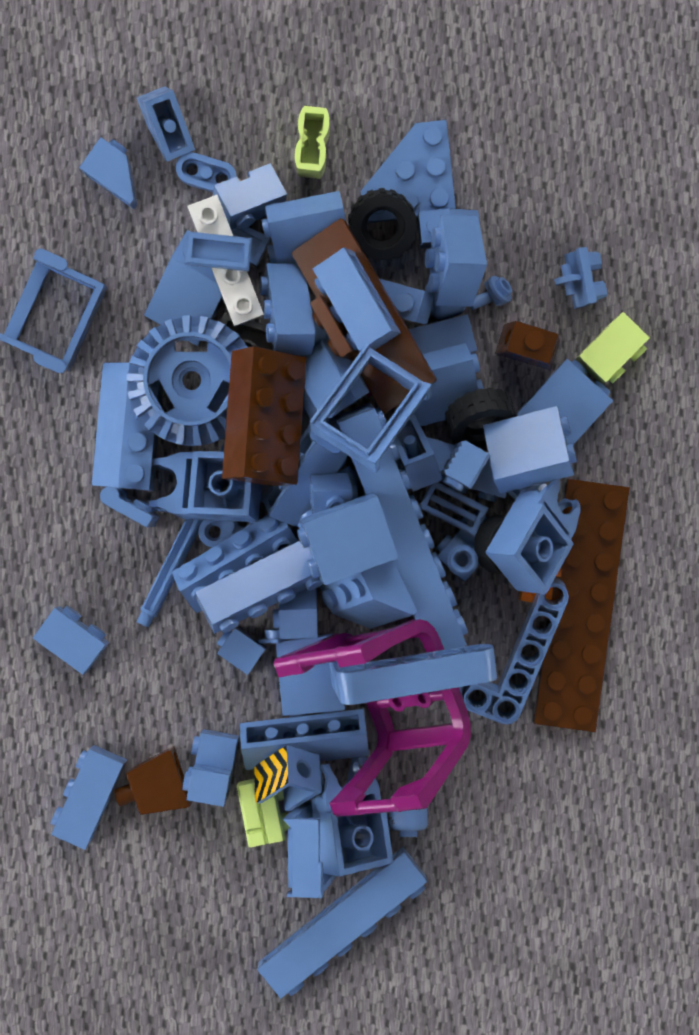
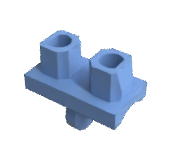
[554,247,608,309]

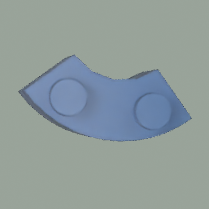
[273,588,318,639]

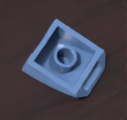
[302,339,369,422]

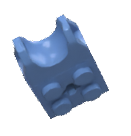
[149,451,262,522]
[485,479,581,594]
[311,756,394,877]

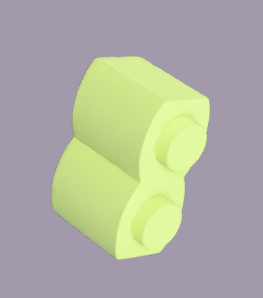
[295,106,330,179]

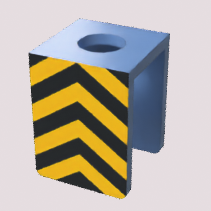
[254,745,322,812]

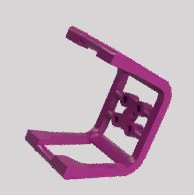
[274,619,471,817]

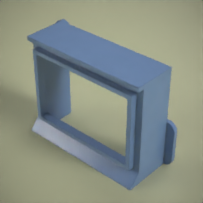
[0,248,107,373]
[310,344,432,473]
[283,801,337,898]

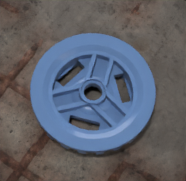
[127,315,248,446]

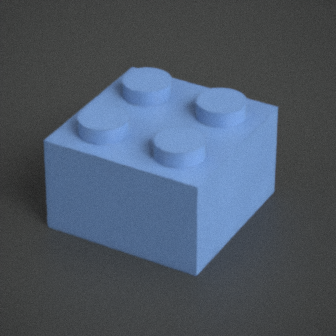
[424,214,487,307]

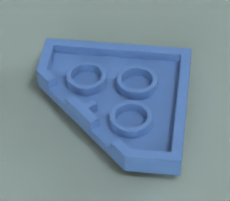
[361,120,456,223]

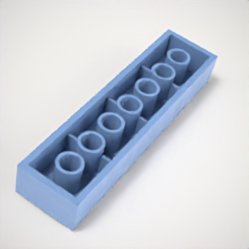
[334,402,468,650]

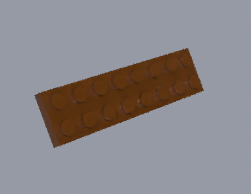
[533,479,630,732]

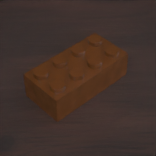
[222,346,307,486]

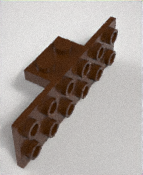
[292,219,437,413]

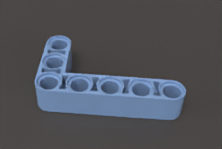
[443,577,569,725]
[329,644,497,705]

